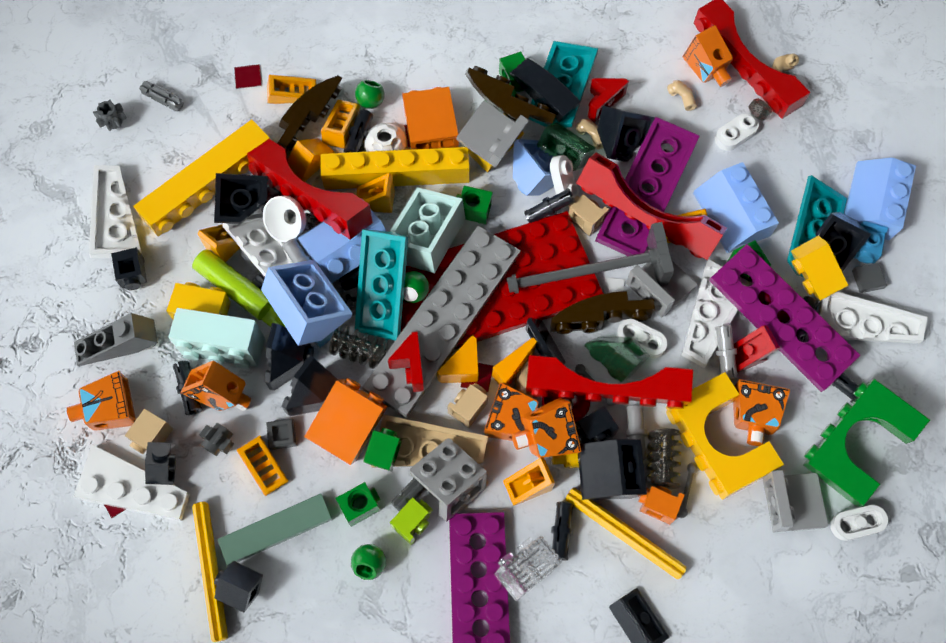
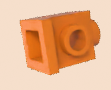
[638,486,685,525]

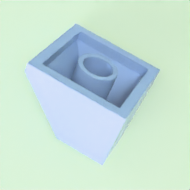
[513,139,555,196]

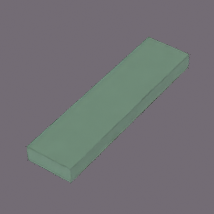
[217,493,332,566]

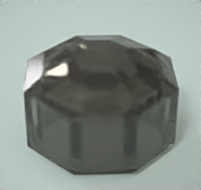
[748,98,773,120]

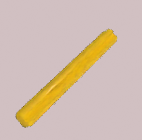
[566,487,687,579]
[192,502,228,642]

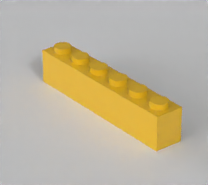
[133,119,270,236]
[321,147,469,190]

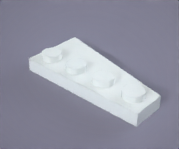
[89,165,143,258]
[222,213,293,277]
[681,259,752,368]
[818,292,928,344]
[73,445,190,521]

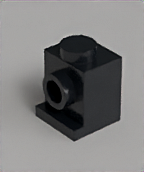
[111,247,147,290]
[576,406,619,444]
[145,442,176,485]

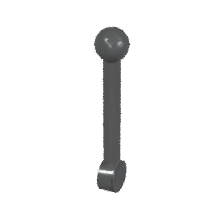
[575,364,615,406]
[677,463,698,518]

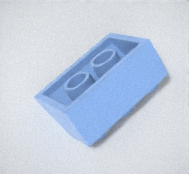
[845,158,916,241]
[693,162,779,253]
[297,198,387,283]
[261,260,353,346]

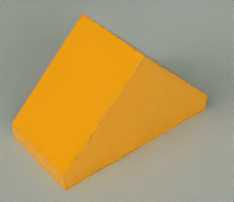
[288,138,335,182]
[356,173,395,213]
[198,224,240,262]
[437,335,478,383]
[503,458,555,506]

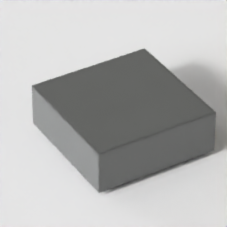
[852,263,887,293]
[266,418,297,450]

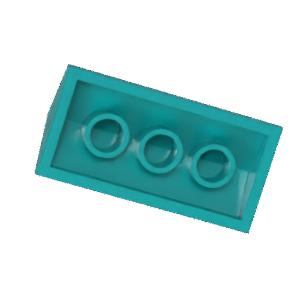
[528,41,598,129]
[787,175,847,277]
[354,229,409,341]

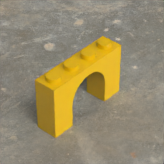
[666,372,784,500]

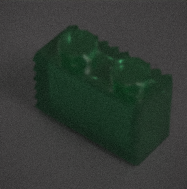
[537,122,596,171]

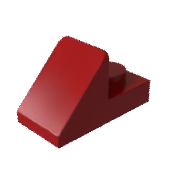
[587,78,629,123]
[734,325,780,373]
[388,332,424,392]

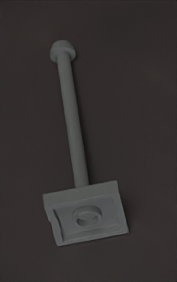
[507,222,674,294]

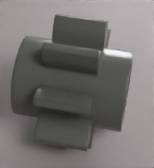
[93,99,126,131]
[199,423,234,456]

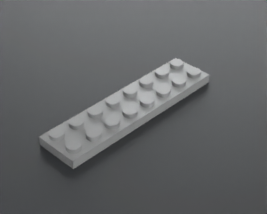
[362,226,521,418]

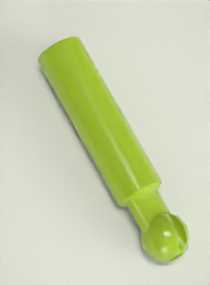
[192,249,285,327]

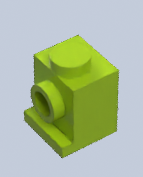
[390,497,433,545]

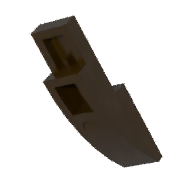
[465,66,556,125]
[277,75,342,151]
[550,291,655,334]

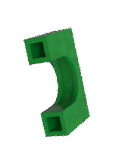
[803,379,930,507]

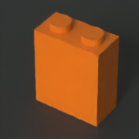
[402,87,459,150]
[304,378,388,465]

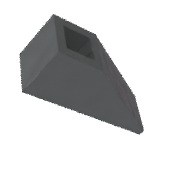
[74,313,158,366]

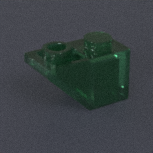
[584,337,650,383]

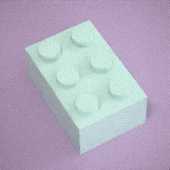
[390,187,465,273]
[168,308,265,369]

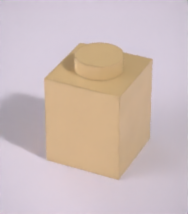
[125,409,173,455]

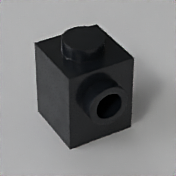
[214,561,263,613]

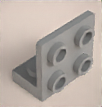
[456,101,529,168]
[626,261,697,318]
[410,438,487,522]
[763,470,828,533]

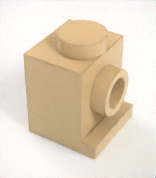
[568,194,609,236]
[447,383,488,428]

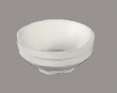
[364,123,407,152]
[263,196,306,242]

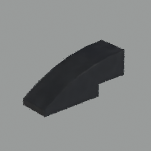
[510,58,581,123]

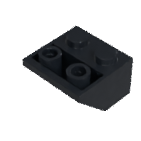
[578,439,647,500]

